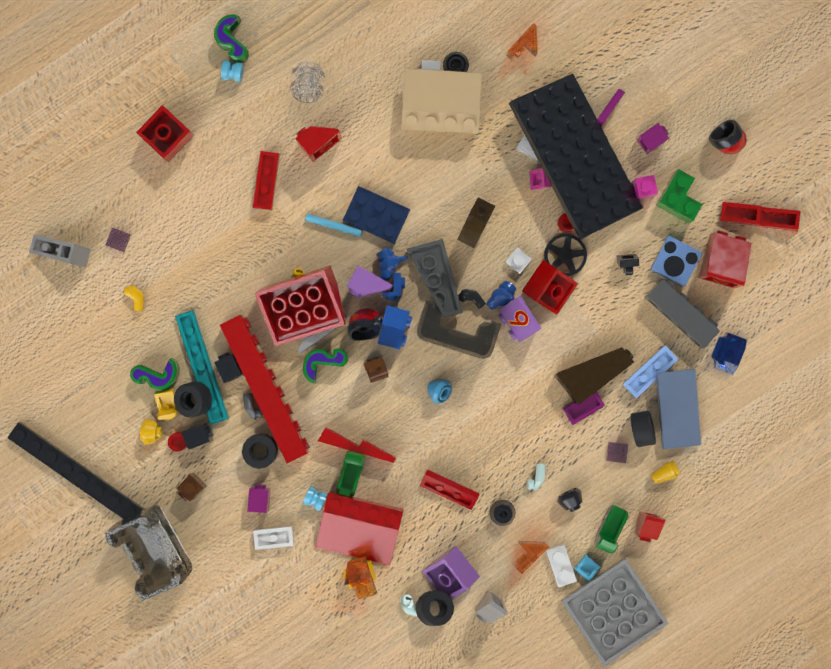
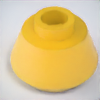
[140,419,163,445]

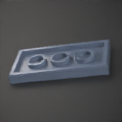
[656,369,701,449]

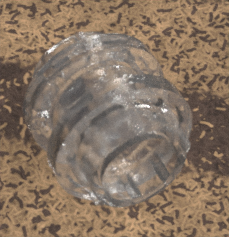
[290,61,325,103]

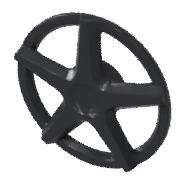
[544,234,587,276]

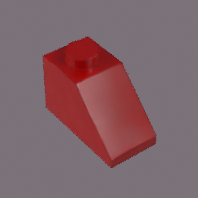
[635,511,665,542]

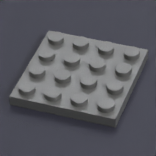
[561,558,669,666]

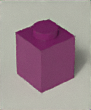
[636,123,669,155]
[247,484,271,513]

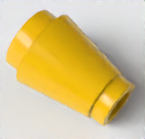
[650,460,681,484]

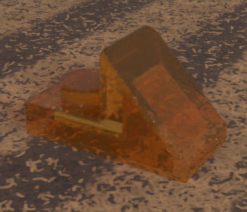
[506,23,538,60]
[515,541,549,574]
[345,556,377,599]

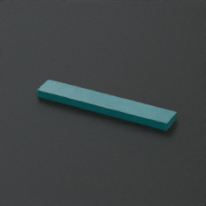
[175,310,229,425]

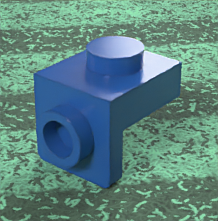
[382,273,405,301]

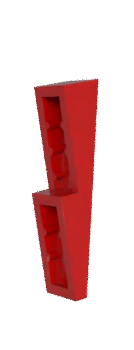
[720,202,801,232]
[318,427,396,463]

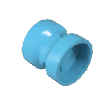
[221,60,244,82]
[303,486,328,511]

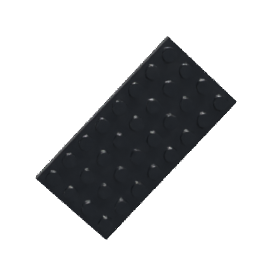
[509,74,643,240]

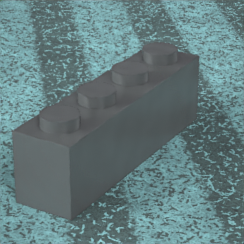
[644,279,720,348]

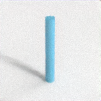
[305,214,362,237]

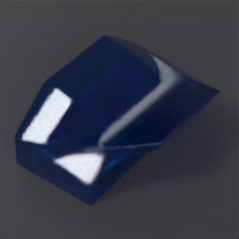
[711,333,747,375]

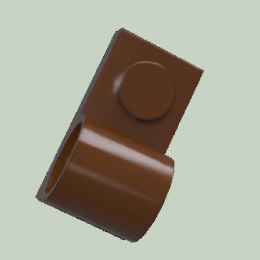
[363,356,389,383]

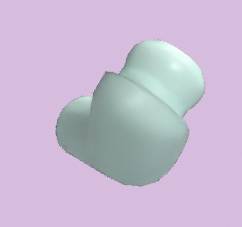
[527,464,546,491]
[400,594,417,617]

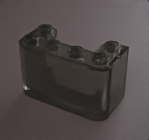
[417,300,502,359]
[104,504,192,601]

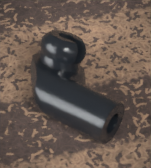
[458,289,486,309]

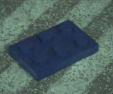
[343,186,410,245]

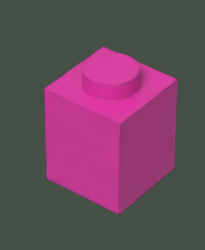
[632,175,658,200]

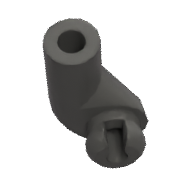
[243,393,263,420]

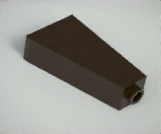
[457,197,495,248]
[554,347,634,406]

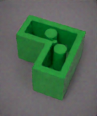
[656,169,703,224]

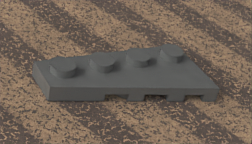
[406,239,463,318]

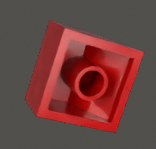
[295,126,342,162]
[521,260,579,315]

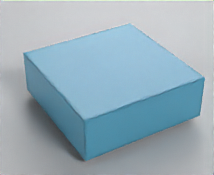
[573,554,601,581]

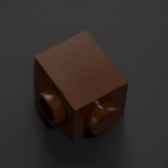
[176,473,207,502]

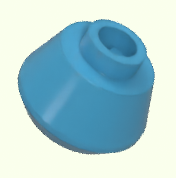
[427,379,452,404]

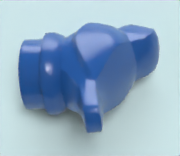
[376,247,408,281]
[486,281,516,310]

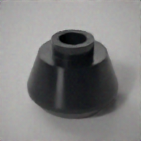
[443,52,469,72]
[557,488,583,512]
[489,500,516,526]

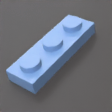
[622,345,679,398]

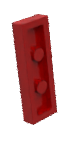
[253,151,280,211]
[419,469,480,510]

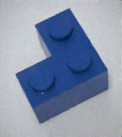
[377,305,412,350]

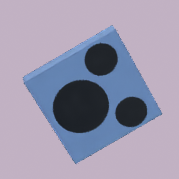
[650,235,702,287]

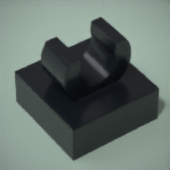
[616,254,639,276]

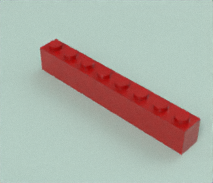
[220,315,310,463]

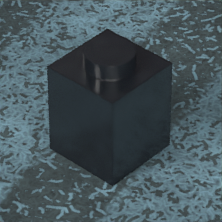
[214,353,243,383]
[181,423,214,450]

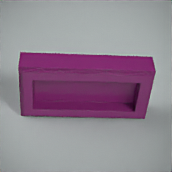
[596,89,625,126]
[563,392,605,425]

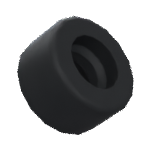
[174,381,212,418]
[630,410,656,447]
[242,433,278,469]
[416,590,454,626]

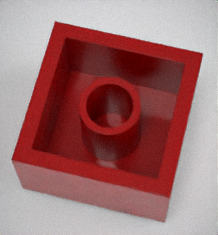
[136,105,194,163]

